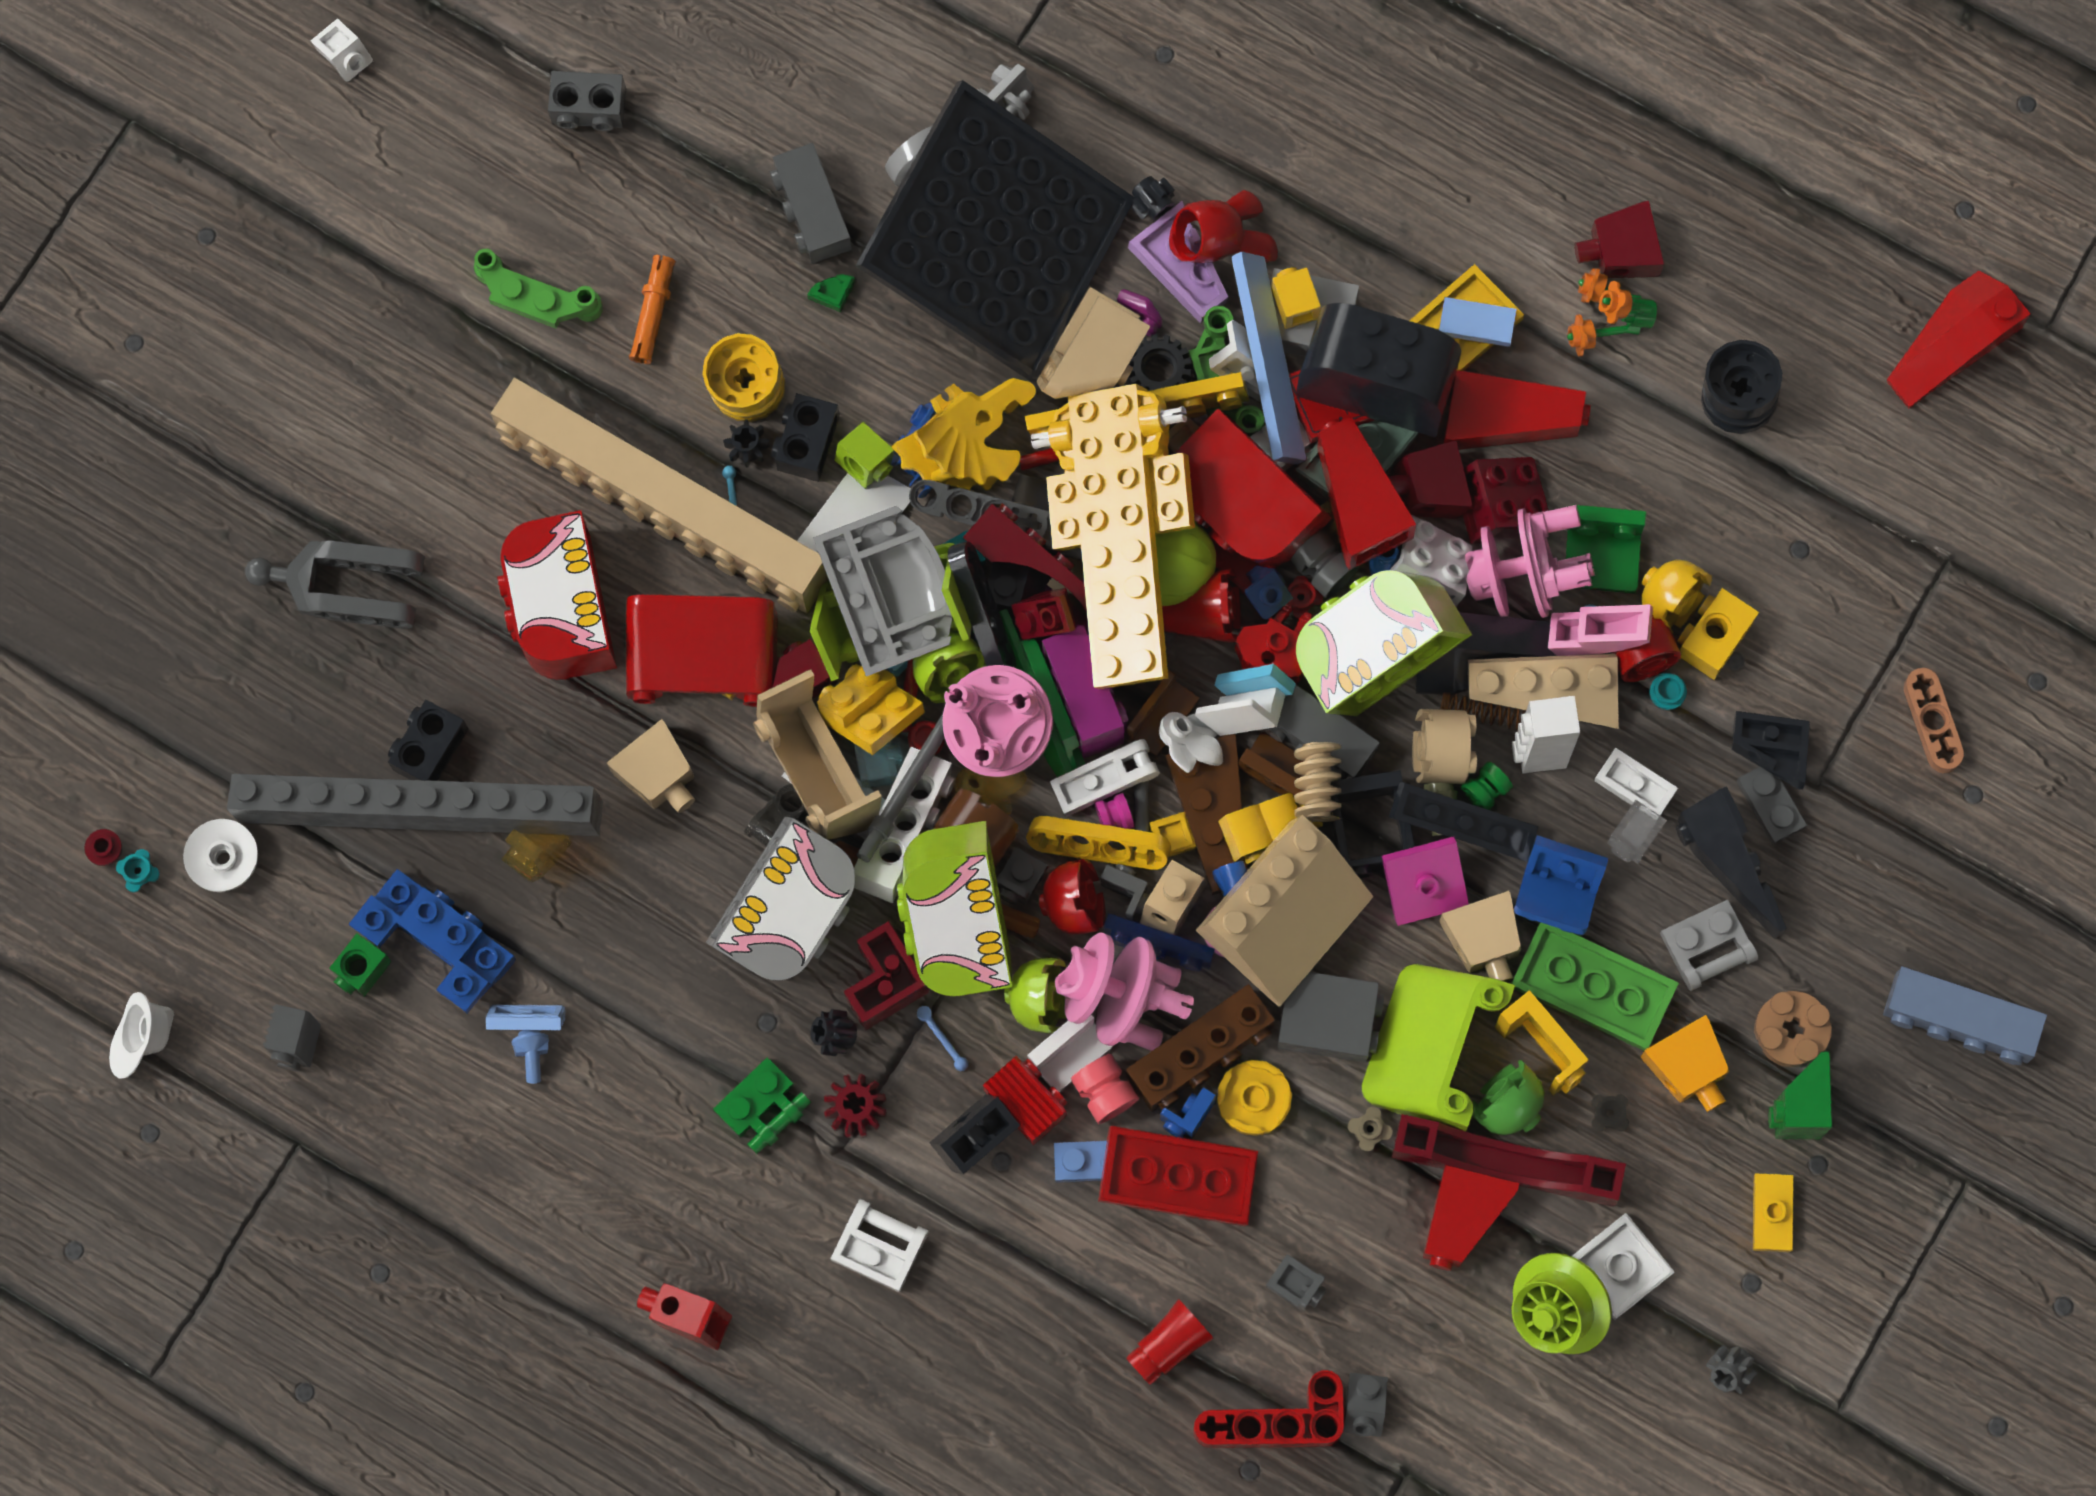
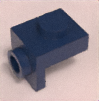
[1245,565,1293,619]

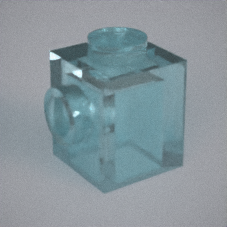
[854,740,903,789]

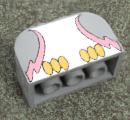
[706,816,855,980]

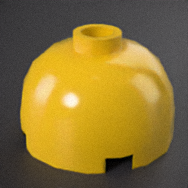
[1641,559,1712,633]

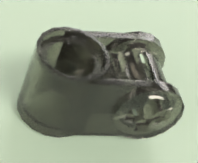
[744,784,809,846]

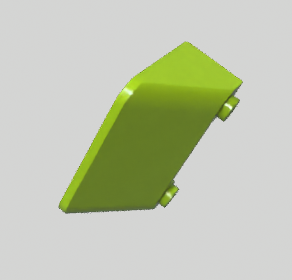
[1362,964,1515,1131]

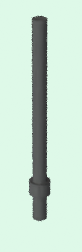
[856,713,945,862]

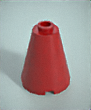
[1162,569,1241,642]

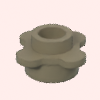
[1348,1107,1393,1152]

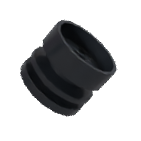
[1701,340,1783,434]

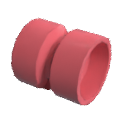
[1071,1054,1139,1125]

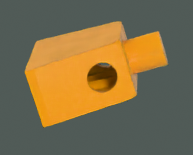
[1641,1015,1729,1113]

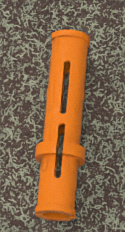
[629,255,676,365]

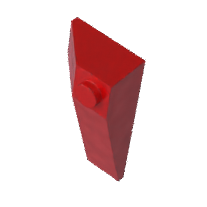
[1886,271,2031,409]

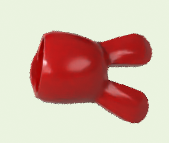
[1169,190,1278,263]

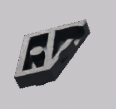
[1731,711,1810,790]

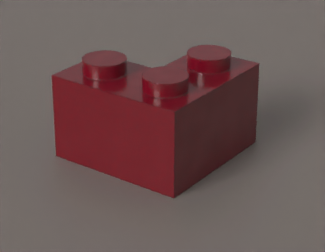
[844,921,929,1031]

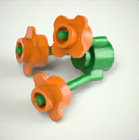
[1567,268,1657,357]

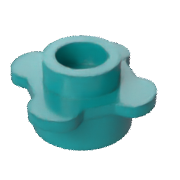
[116,849,160,893]

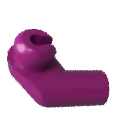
[1117,289,1162,336]

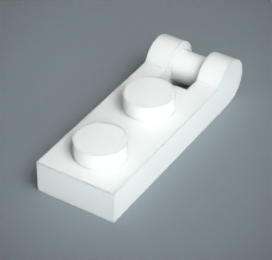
[1050,739,1160,817]

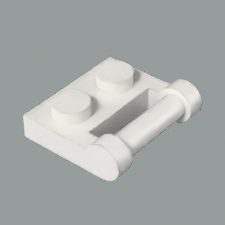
[831,1199,929,1293]

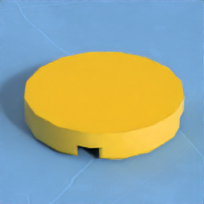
[1217,1060,1292,1136]

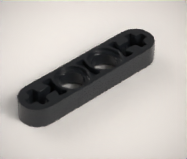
[948,541,1016,668]

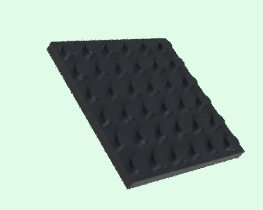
[856,80,1135,382]

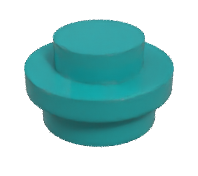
[1649,673,1687,710]

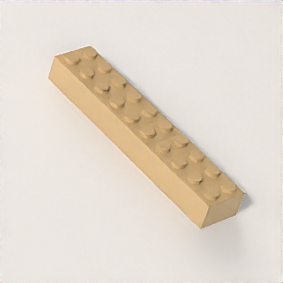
[491,377,829,614]

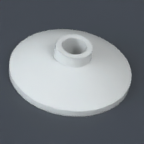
[183,819,258,892]

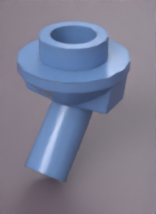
[511,1030,549,1084]

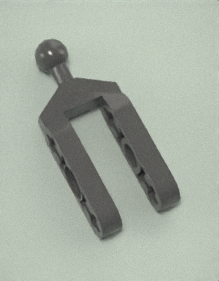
[245,541,425,629]

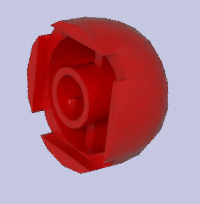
[1039,859,1106,935]

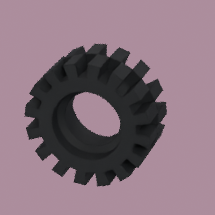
[1127,334,1192,391]

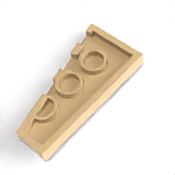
[1468,654,1619,729]

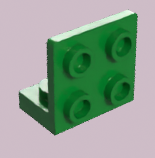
[1565,505,1646,593]

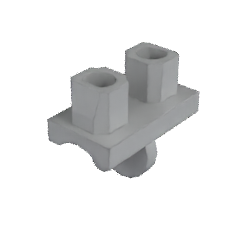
[977,64,1035,119]

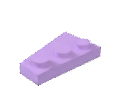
[1128,201,1228,323]

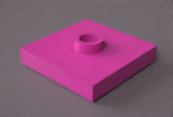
[1382,837,1469,926]

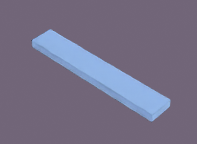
[1232,252,1306,465]

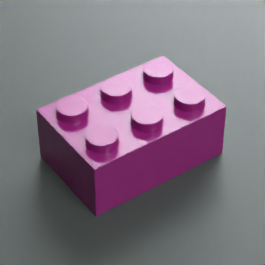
[1042,625,1128,759]

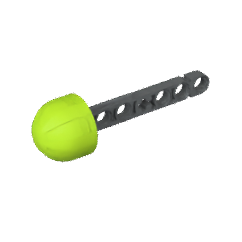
[909,480,1217,606]

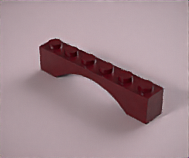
[963,503,1087,613]
[1392,1114,1626,1207]

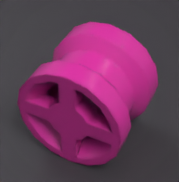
[1094,793,1134,829]

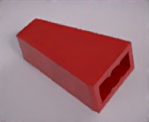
[1444,370,1591,450]
[1317,416,1416,570]

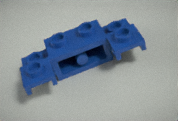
[349,869,516,1014]

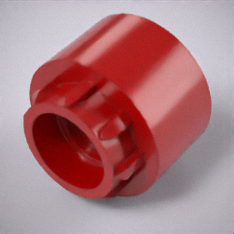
[1611,615,1682,682]

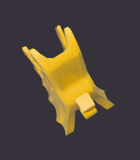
[891,378,1036,491]

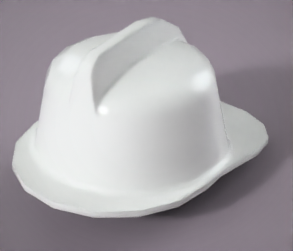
[109,992,174,1079]

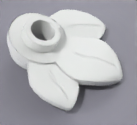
[1159,712,1223,773]

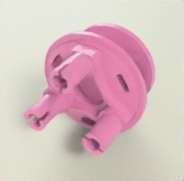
[1465,505,1595,618]
[943,665,1053,777]
[1055,933,1194,1051]

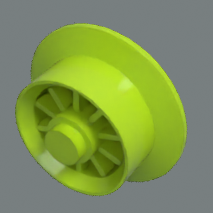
[1512,1253,1612,1354]

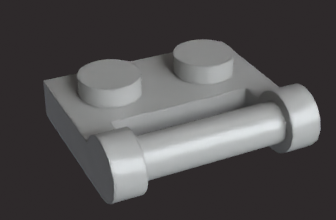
[1660,900,1758,991]

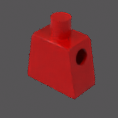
[637,1283,732,1351]

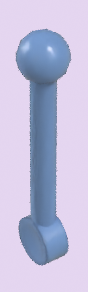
[917,1006,969,1071]

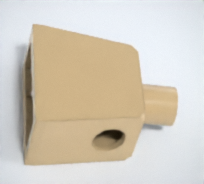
[607,719,695,813]
[1140,860,1208,942]
[1440,891,1521,982]

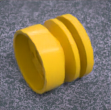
[702,333,786,422]

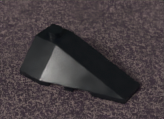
[988,474,1056,619]
[1416,612,1557,695]

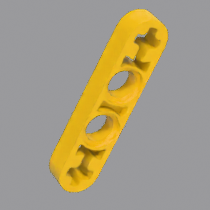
[1026,816,1171,870]

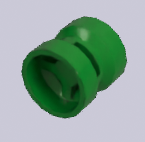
[1461,761,1513,810]

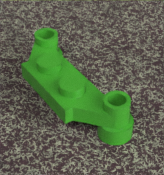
[474,249,603,329]
[1189,306,1264,437]

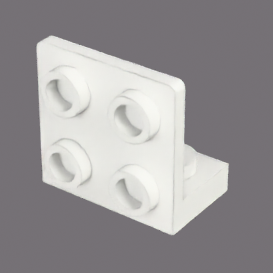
[1390,515,1472,606]

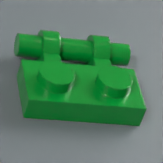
[713,1057,812,1154]

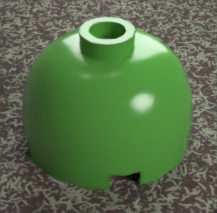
[1472,1060,1545,1135]

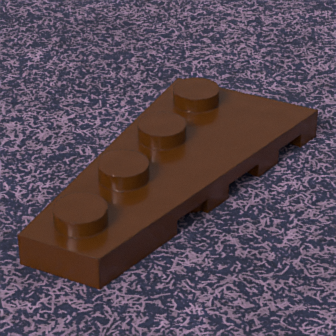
[1165,734,1247,896]

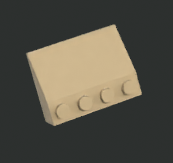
[1196,815,1374,1007]

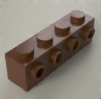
[1126,984,1275,1112]

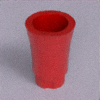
[1126,1299,1214,1385]

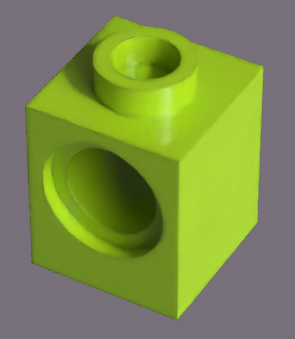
[834,422,894,489]

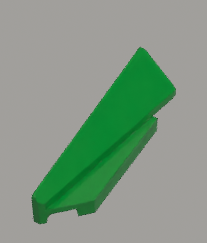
[970,609,1085,778]

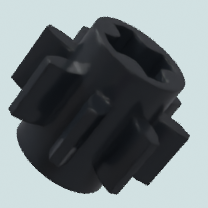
[1132,176,1175,221]
[723,419,770,468]
[810,1009,857,1056]

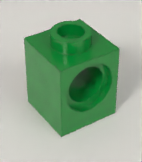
[329,933,392,997]

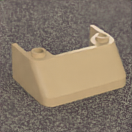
[1036,287,1150,399]
[753,669,882,840]

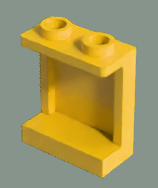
[1495,990,1589,1096]

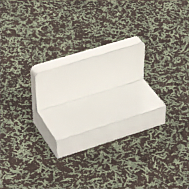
[1209,320,1261,402]
[1195,687,1285,736]
[1027,1015,1113,1092]

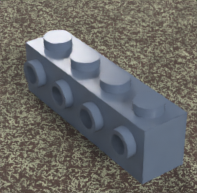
[1883,966,2047,1065]

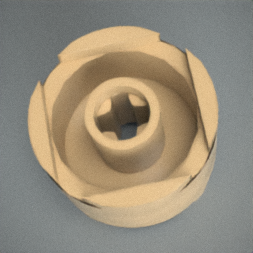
[1412,709,1477,784]

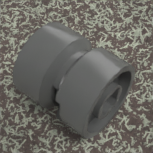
[1290,529,1360,599]

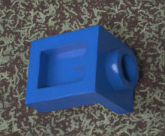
[1160,1087,1216,1139]

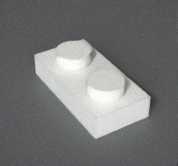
[1594,748,1678,821]

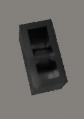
[929,1094,1020,1175]

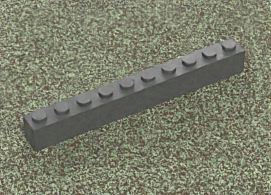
[227,774,603,836]

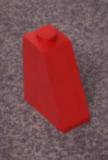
[1423,1165,1520,1271]

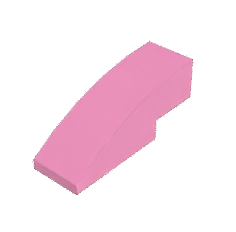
[1548,604,1653,656]

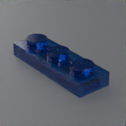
[1104,913,1215,972]

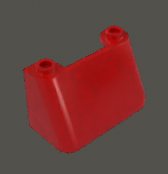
[626,594,778,707]

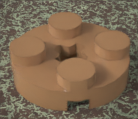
[1754,991,1832,1067]

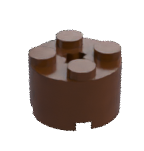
[933,789,1020,868]

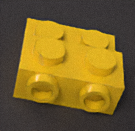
[817,664,925,755]

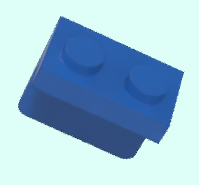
[1514,835,1608,935]

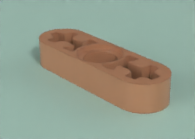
[1904,668,1964,773]

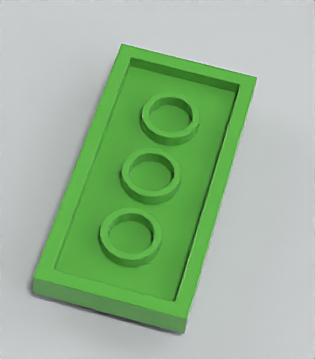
[1511,922,1679,1051]

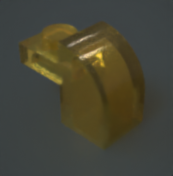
[501,829,572,882]

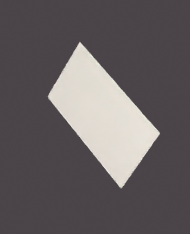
[797,473,911,554]

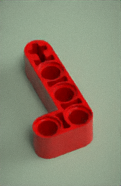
[1193,1370,1344,1448]

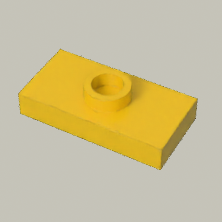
[1753,1173,1793,1252]

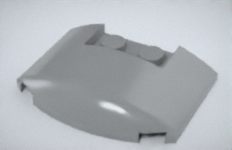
[813,506,952,676]

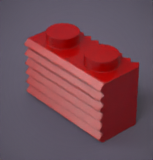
[983,1056,1067,1146]

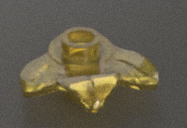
[954,768,1027,815]

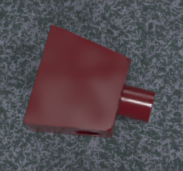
[1574,200,1664,278]
[1388,441,1473,519]

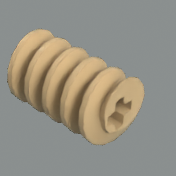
[1294,742,1341,822]

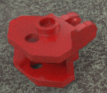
[1234,602,1314,685]

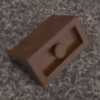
[1127,671,1200,759]
[1238,732,1303,804]

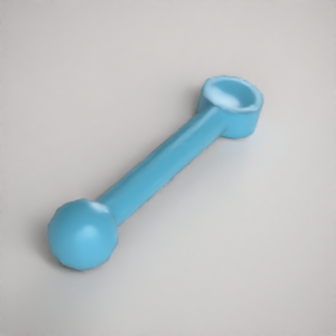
[722,466,737,506]

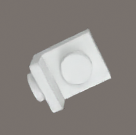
[311,18,373,82]

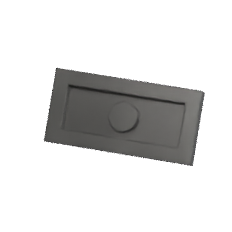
[1736,767,1807,845]

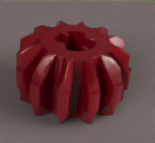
[824,1074,887,1138]

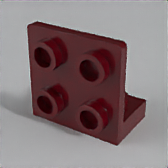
[1463,457,1549,544]

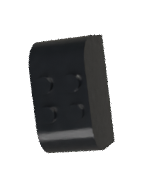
[1296,303,1461,438]

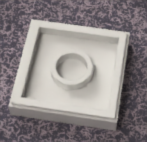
[1572,1213,1674,1320]

